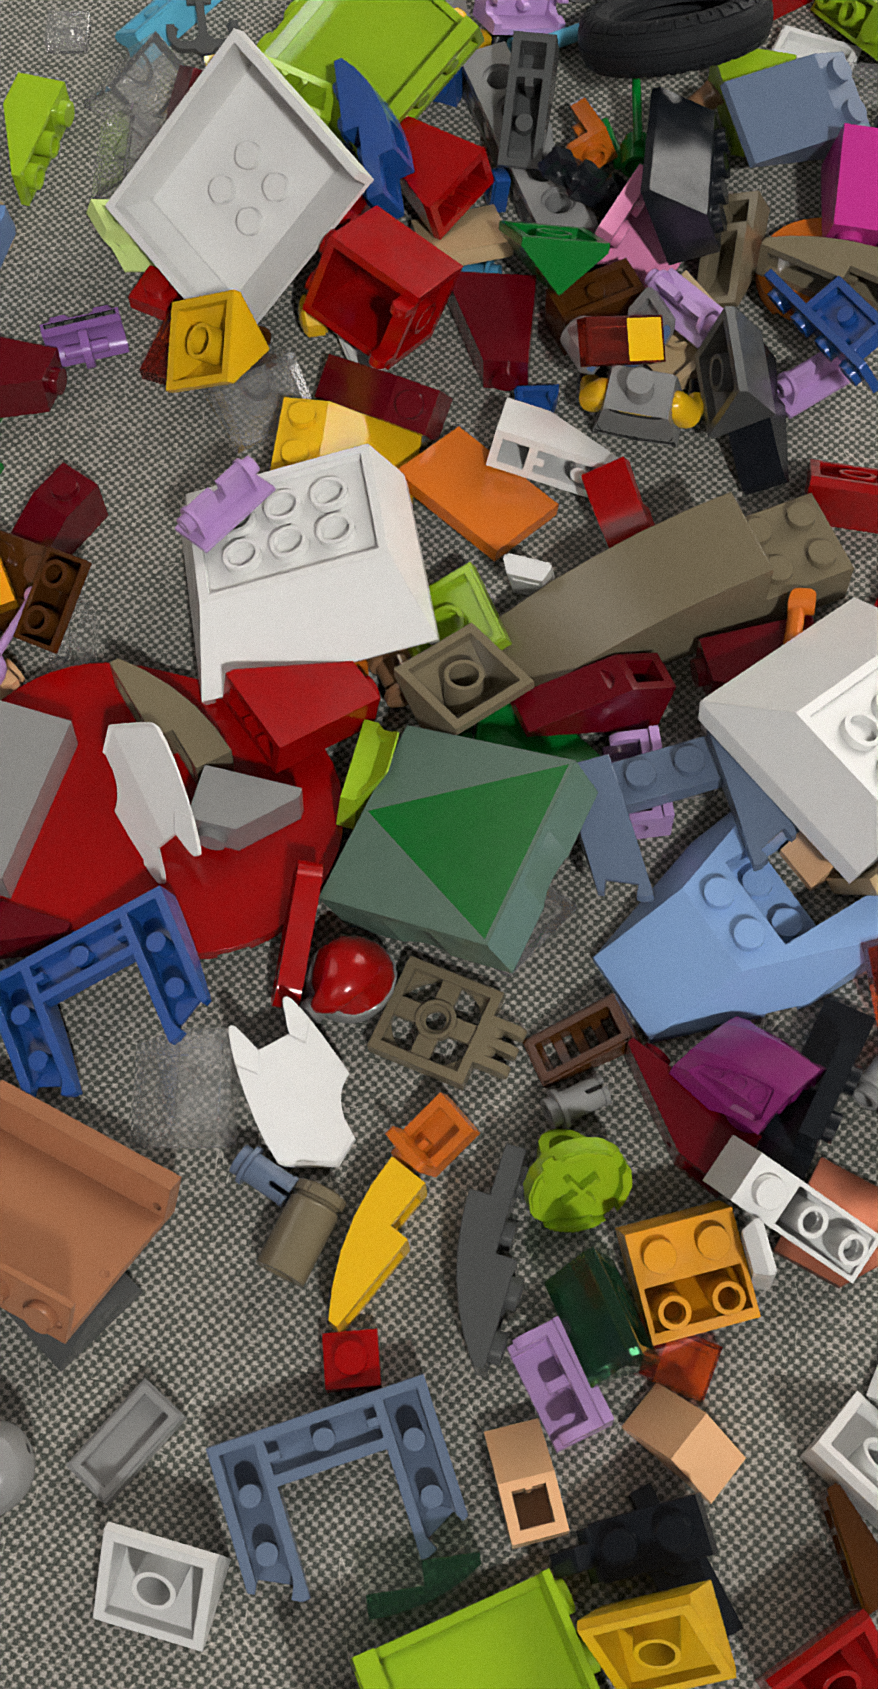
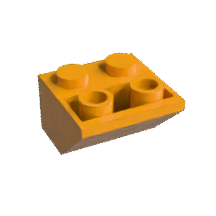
[615,1200,761,1346]

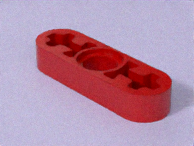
[271,859,323,1008]

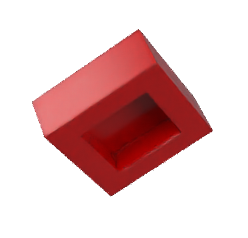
[128,265,184,322]
[322,1328,382,1393]

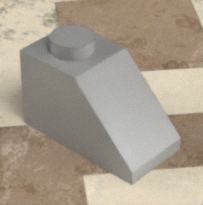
[191,765,304,851]

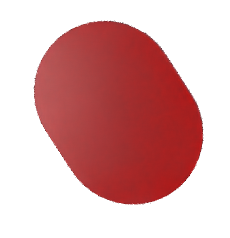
[0,662,344,960]

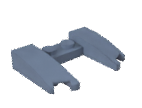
[578,729,797,902]
[206,1373,468,1602]

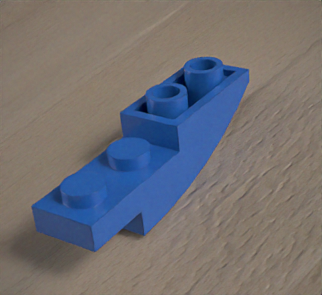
[333,58,415,219]

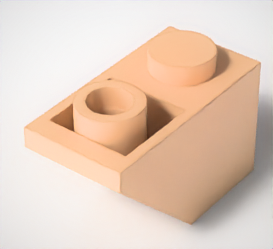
[484,1418,570,1549]

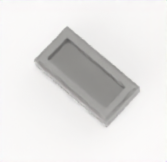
[66,1378,187,1506]

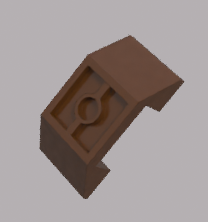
[0,530,92,654]

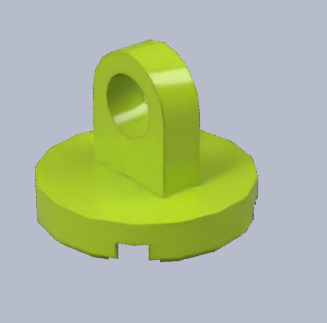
[523,1128,632,1233]

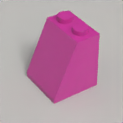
[821,123,878,247]

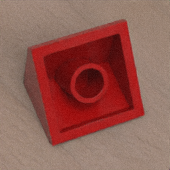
[804,459,878,534]
[755,1609,878,1689]

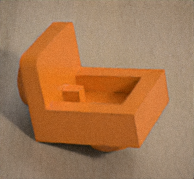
[385,1092,481,1178]

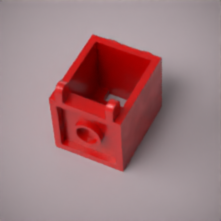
[302,205,463,370]

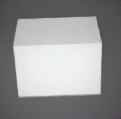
[800,1391,878,1530]
[93,1521,231,1652]

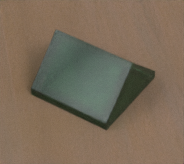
[544,1247,661,1388]

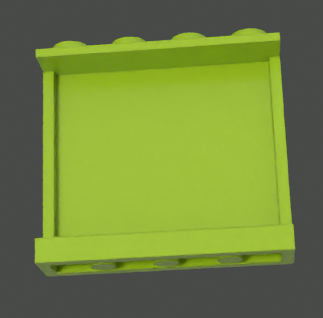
[257,0,485,164]
[349,1568,601,1689]

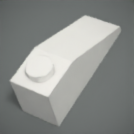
[486,397,619,498]

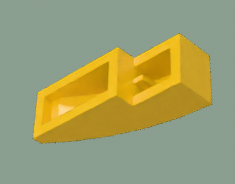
[328,1156,428,1333]

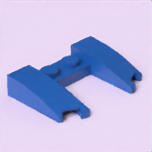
[0,885,212,1098]

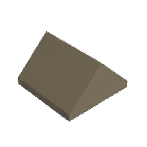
[394,622,534,735]

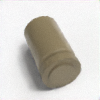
[256,1178,347,1287]

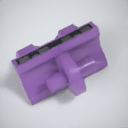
[40,305,130,369]

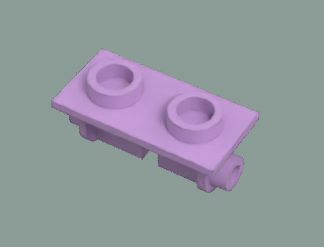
[645,267,723,349]
[777,352,851,419]
[175,456,276,553]

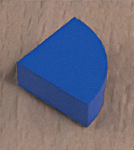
[483,167,511,213]
[514,384,559,413]

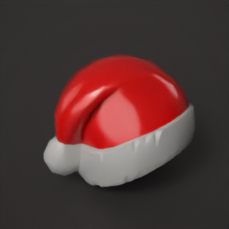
[299,936,397,1024]

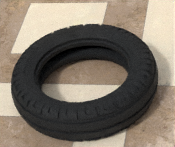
[577,0,774,79]

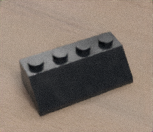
[641,87,732,265]

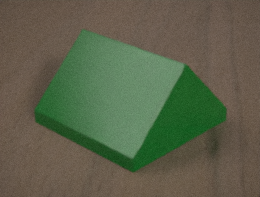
[498,220,610,296]

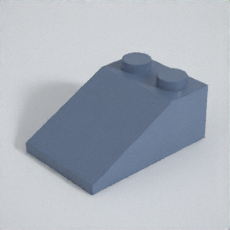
[720,51,871,168]

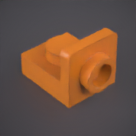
[566,97,618,168]

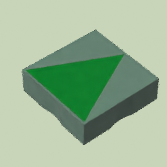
[319,725,598,974]

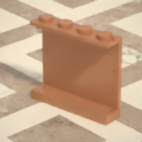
[0,1080,182,1344]

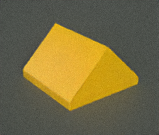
[166,289,270,393]
[577,1579,737,1689]

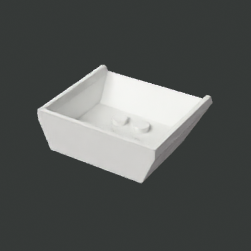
[105,28,374,324]
[182,444,440,705]
[698,597,878,884]

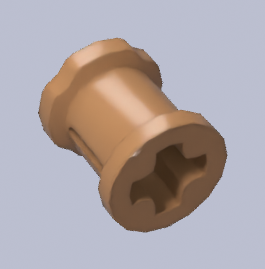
[368,649,410,708]

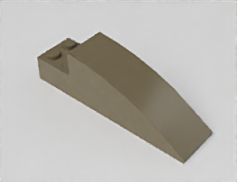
[500,492,854,687]

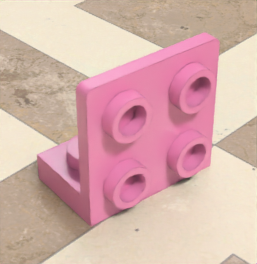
[594,164,681,288]

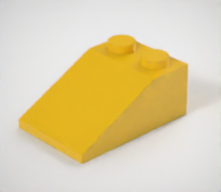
[270,397,422,504]

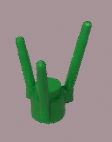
[601,78,647,177]

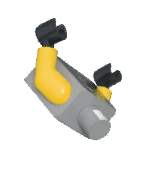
[576,364,704,448]

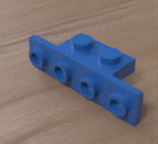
[764,269,878,394]

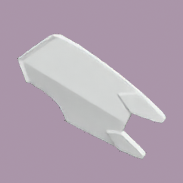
[103,722,202,884]
[228,996,356,1168]

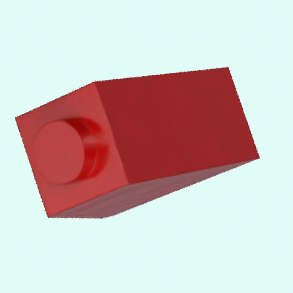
[400,116,495,240]
[223,661,381,774]

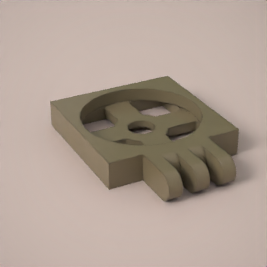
[367,955,527,1091]

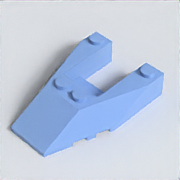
[593,812,878,1043]

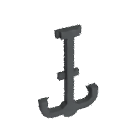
[166,0,239,58]

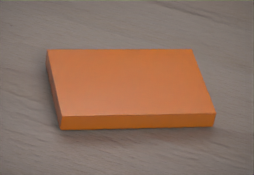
[398,426,559,562]

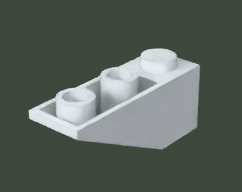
[702,1135,878,1284]

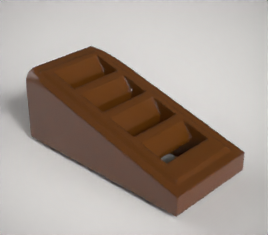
[523,993,643,1088]
[819,1483,878,1615]

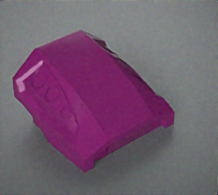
[669,1016,827,1135]

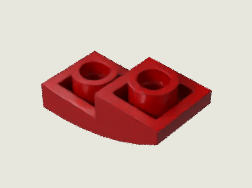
[581,456,655,548]

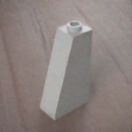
[0,700,78,899]

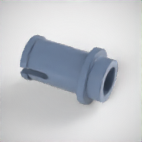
[229,1145,299,1208]

